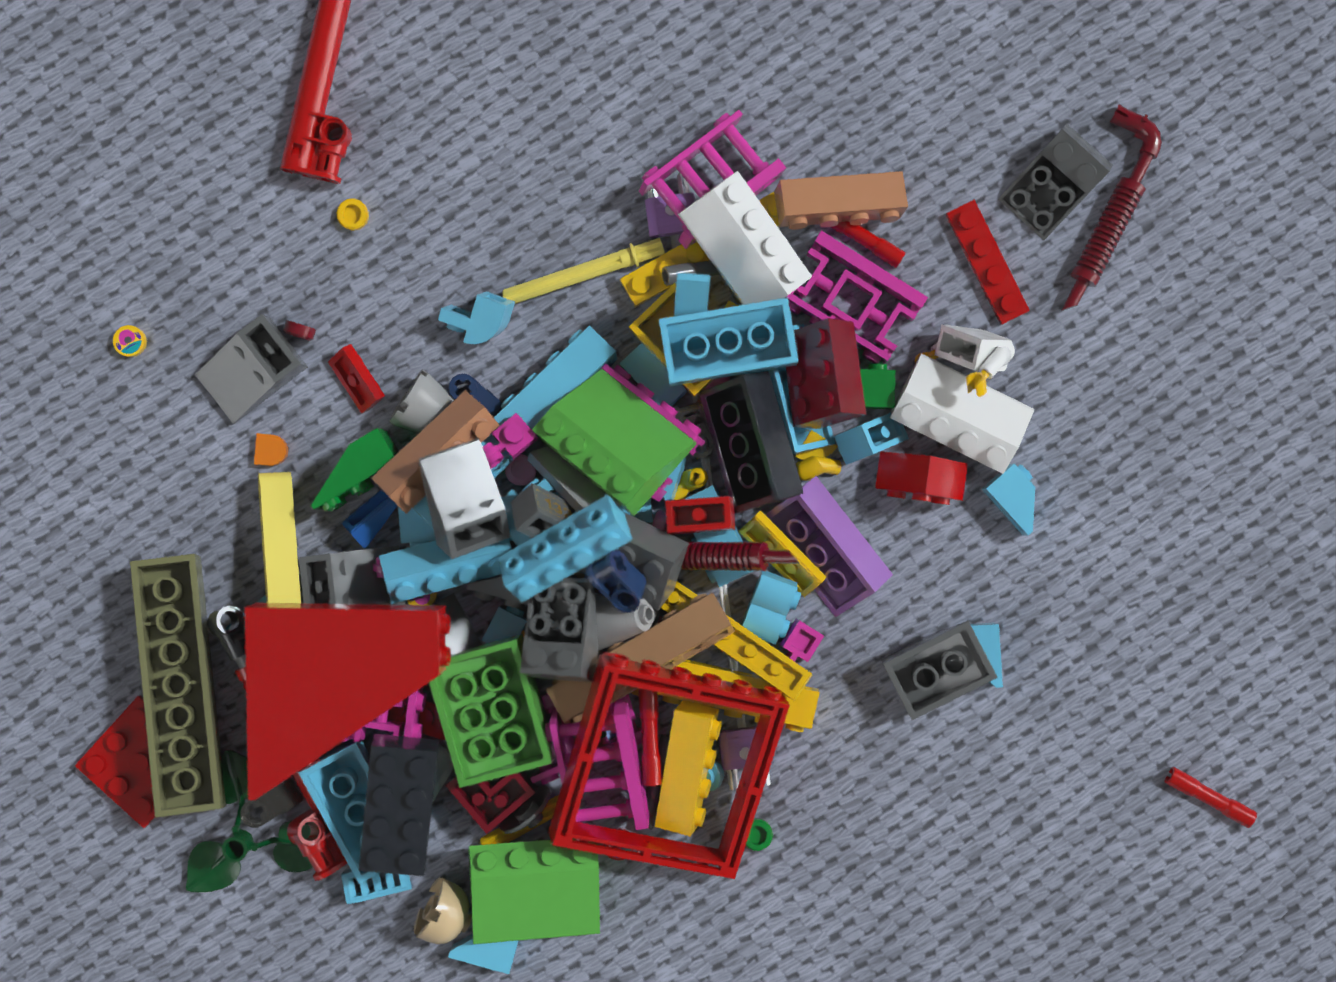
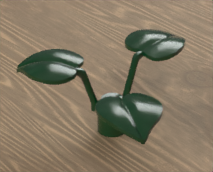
[186,750,312,892]

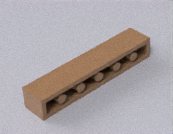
[546,592,735,724]

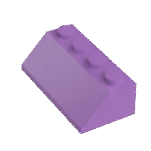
[765,476,893,617]

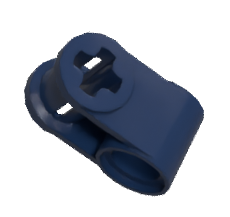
[449,373,502,418]
[586,550,647,613]

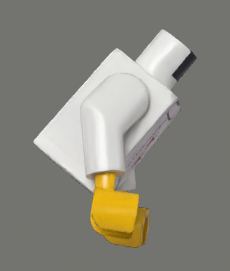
[915,325,1015,397]

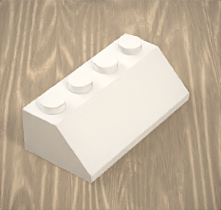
[678,171,812,305]
[890,353,1034,474]

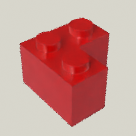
[875,451,968,505]

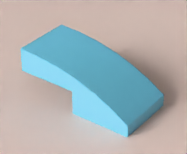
[619,343,687,407]

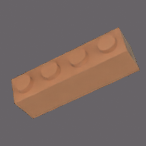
[774,171,908,230]
[372,390,500,514]

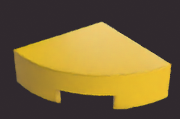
[795,430,838,460]

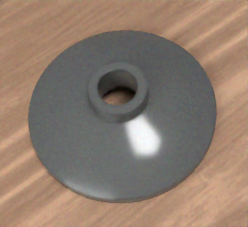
[500,785,551,834]

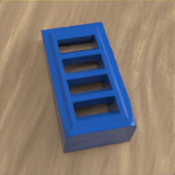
[342,489,397,549]

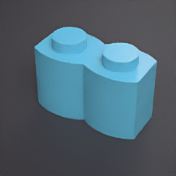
[741,571,801,645]

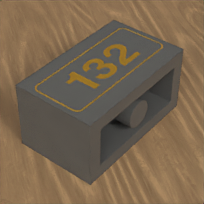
[511,483,577,538]

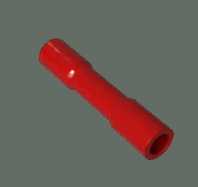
[830,221,906,268]
[638,689,662,786]
[1164,767,1257,828]

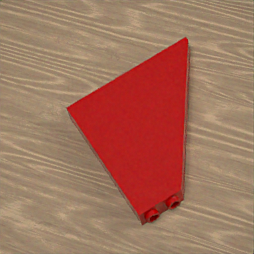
[245,603,451,801]

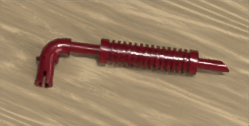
[1061,104,1162,311]
[595,542,800,593]

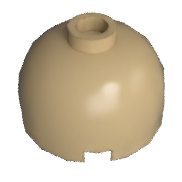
[414,877,472,944]

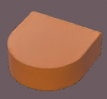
[254,433,288,466]

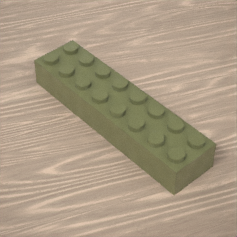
[130,554,227,818]

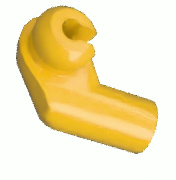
[796,456,842,481]
[674,467,708,500]

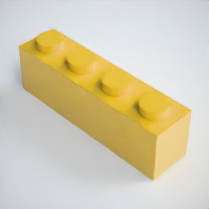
[655,700,722,837]

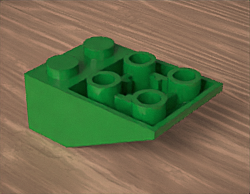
[311,428,399,512]

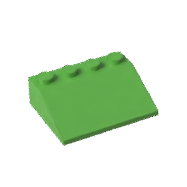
[532,369,697,516]
[429,634,556,788]
[468,838,600,944]

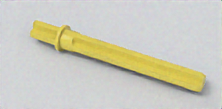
[502,238,665,304]

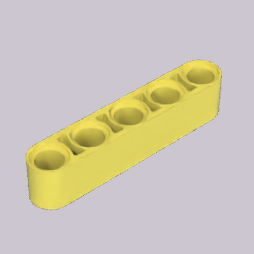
[258,472,301,603]

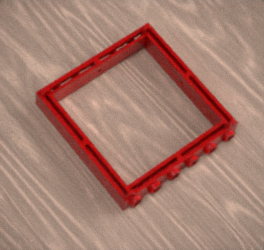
[549,652,790,879]

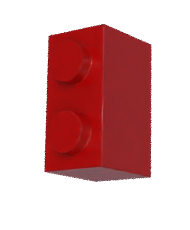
[665,496,735,534]

